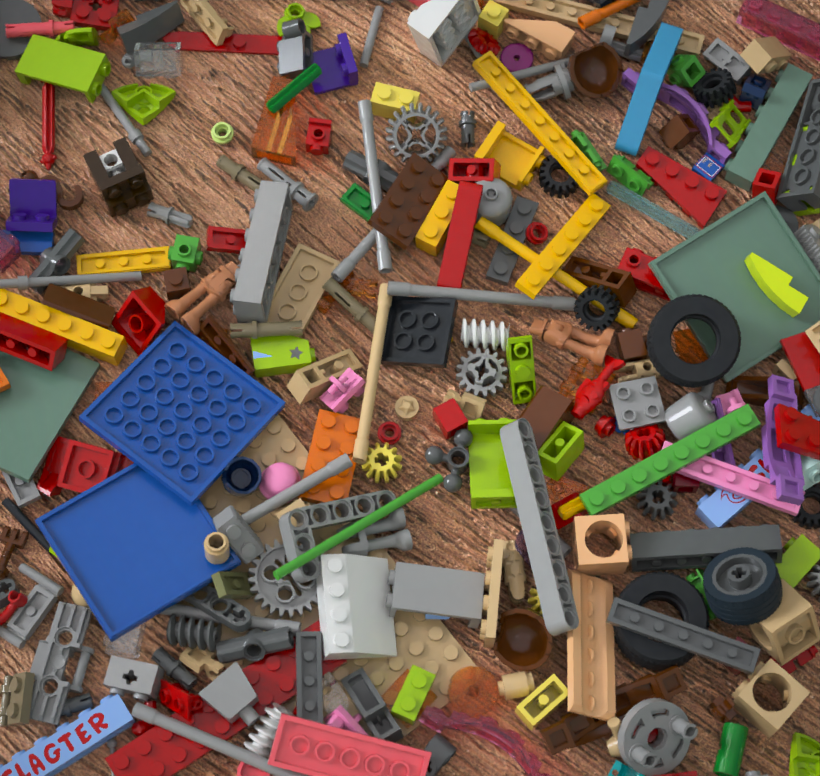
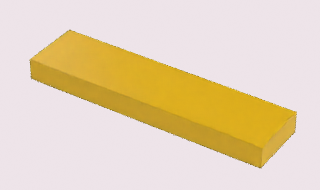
[76,246,171,275]

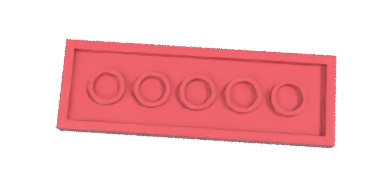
[268,713,431,776]

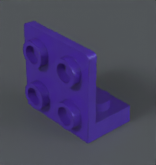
[311,33,359,95]
[6,178,57,232]

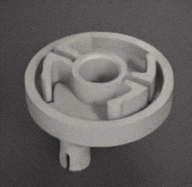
[618,698,698,776]

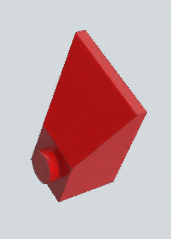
[111,286,165,356]

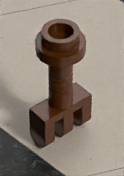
[0,526,29,580]

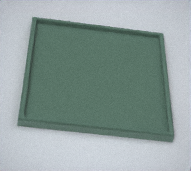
[648,191,820,384]
[0,349,100,483]

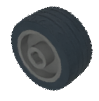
[703,547,783,626]

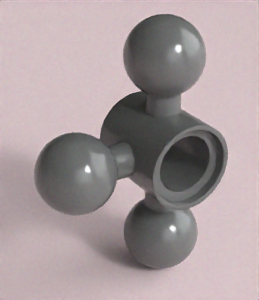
[425,428,473,493]

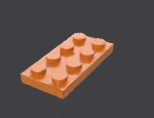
[298,409,360,509]

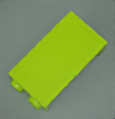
[15,34,111,103]
[468,418,517,509]

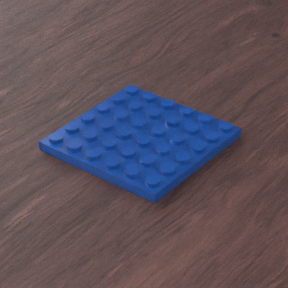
[79,321,286,507]

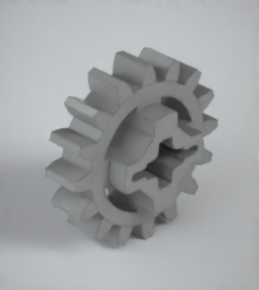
[456,348,508,399]

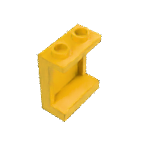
[474,121,546,192]

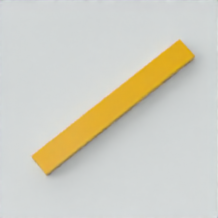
[472,50,608,196]

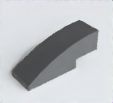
[117,0,184,54]
[624,0,670,56]
[341,667,404,742]

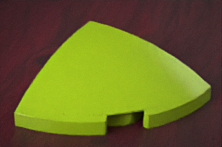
[55,27,100,46]
[111,83,176,126]
[789,732,820,776]

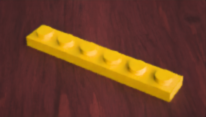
[515,193,611,300]

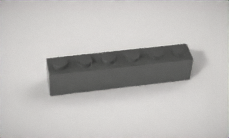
[630,524,782,572]

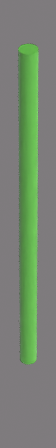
[273,474,443,580]

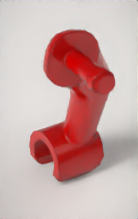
[0,590,28,626]

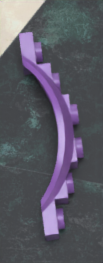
[621,68,732,167]
[761,374,805,506]

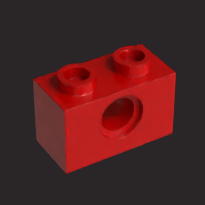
[448,158,501,184]

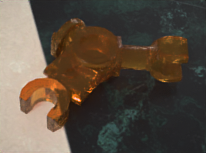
[317,271,378,315]

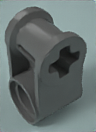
[424,733,457,776]

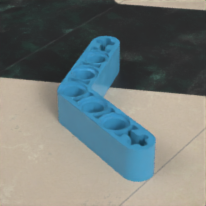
[614,22,684,157]

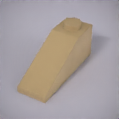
[286,348,363,405]

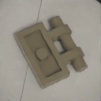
[0,672,35,727]

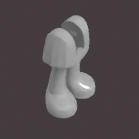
[336,507,413,556]

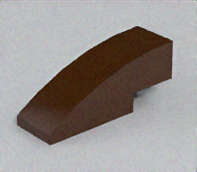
[725,376,805,410]

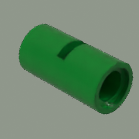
[713,722,749,776]

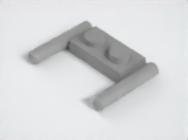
[0,563,64,649]

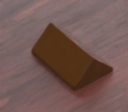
[518,385,575,450]

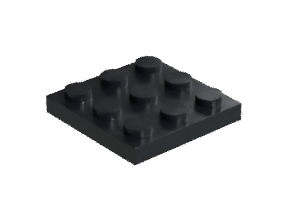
[381,296,458,368]

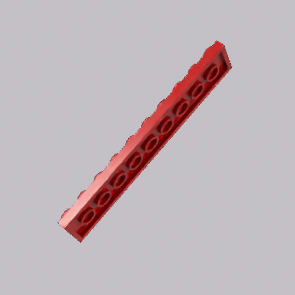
[105,620,347,776]

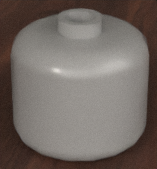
[476,178,513,226]
[665,392,717,440]

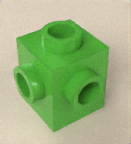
[667,54,706,88]
[168,234,203,273]

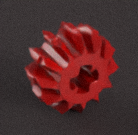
[625,425,666,461]

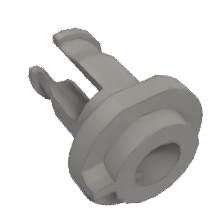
[524,63,575,102]

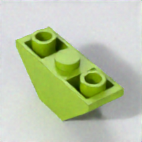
[506,335,536,405]

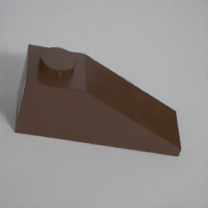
[562,256,637,308]

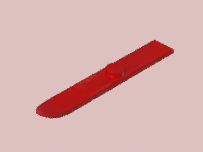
[163,31,282,55]

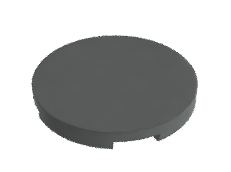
[0,0,42,61]

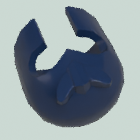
[221,457,262,497]

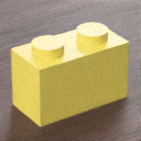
[370,82,420,123]
[515,674,568,731]

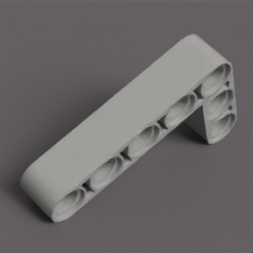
[279,490,396,583]

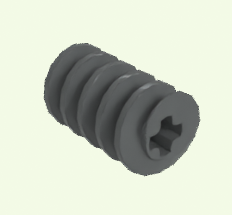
[166,613,222,652]

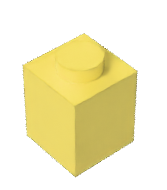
[478,0,509,40]

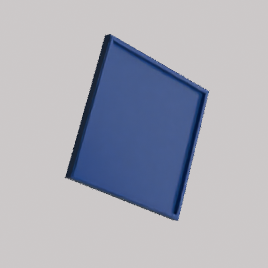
[35,463,241,642]

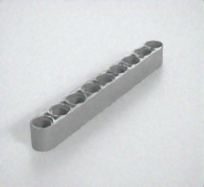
[500,418,579,636]

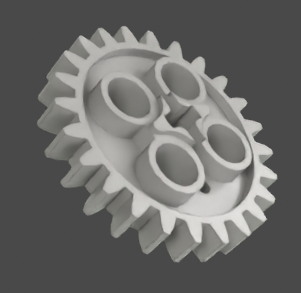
[248,539,319,619]

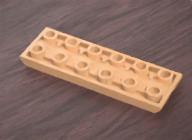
[567,569,616,721]

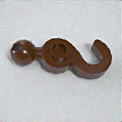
[20,169,84,211]

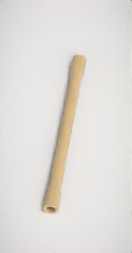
[352,283,393,464]

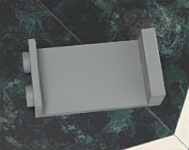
[386,562,485,628]

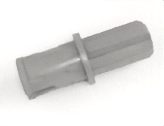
[147,202,193,228]

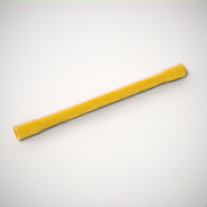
[475,217,639,328]

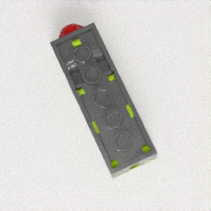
[776,78,820,216]

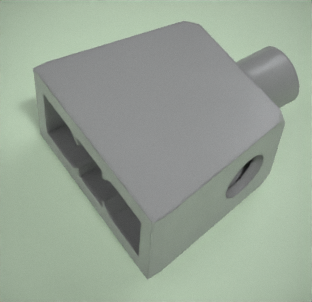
[199,662,260,727]

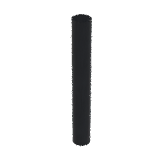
[1,497,52,554]

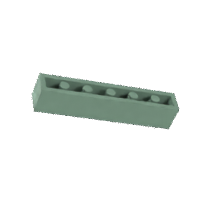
[724,63,813,192]

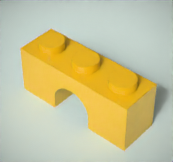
[415,180,459,257]

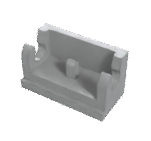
[702,37,752,85]

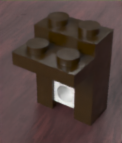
[83,137,154,217]

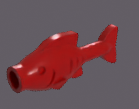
[570,355,626,420]

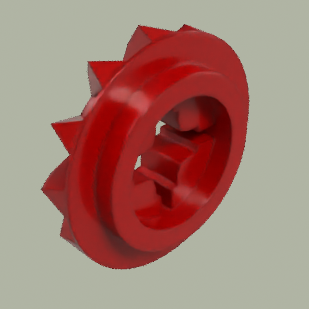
[468,28,501,56]

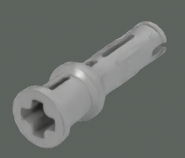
[257,157,319,212]

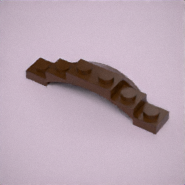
[540,665,688,756]

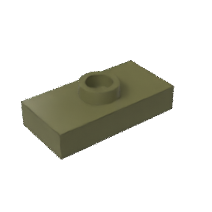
[211,571,256,599]

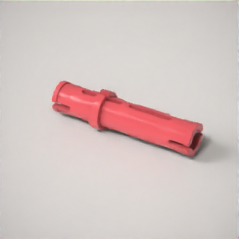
[5,20,75,38]

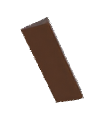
[42,283,115,329]
[200,314,255,377]

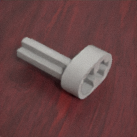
[599,24,644,62]

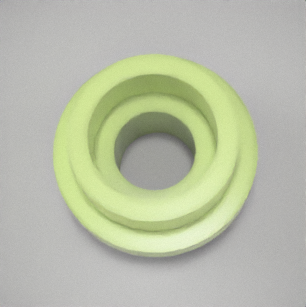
[211,122,234,144]

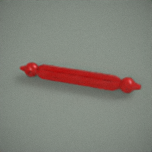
[40,81,57,171]

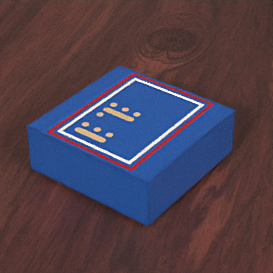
[692,152,725,182]

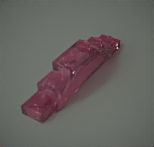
[419,705,551,776]

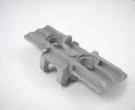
[29,601,95,726]

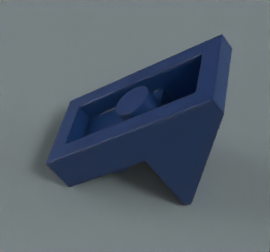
[739,73,772,110]

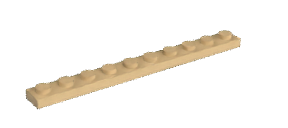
[483,0,705,59]

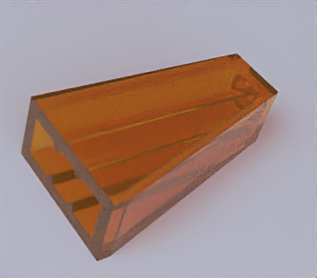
[251,76,298,167]

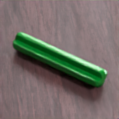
[266,63,322,113]

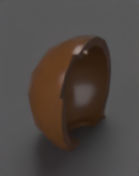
[567,42,623,99]
[493,607,554,671]

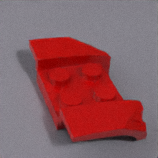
[36,436,134,497]

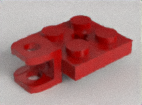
[52,0,120,32]

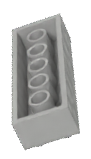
[230,180,293,323]

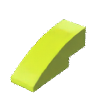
[744,252,809,317]

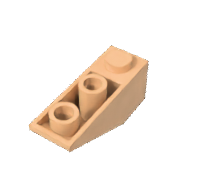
[503,19,575,61]

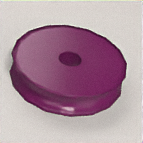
[500,43,534,72]

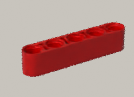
[437,180,483,288]

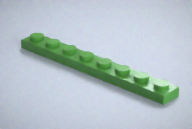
[579,404,761,515]

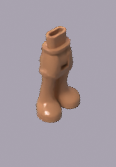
[164,261,239,335]
[529,318,616,367]

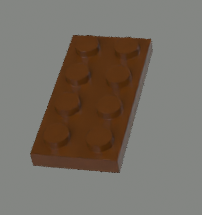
[367,152,448,250]

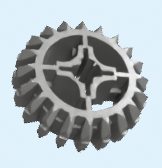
[386,102,447,162]

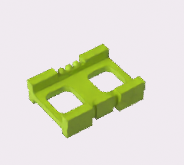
[709,99,751,149]

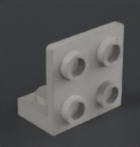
[606,376,665,431]

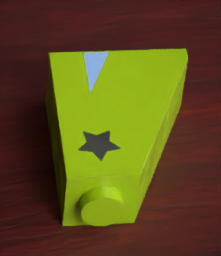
[250,335,316,378]

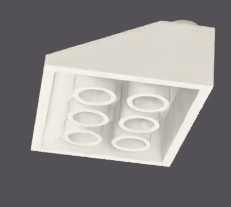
[407,0,481,67]
[316,554,397,660]

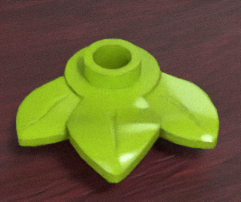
[277,3,321,37]

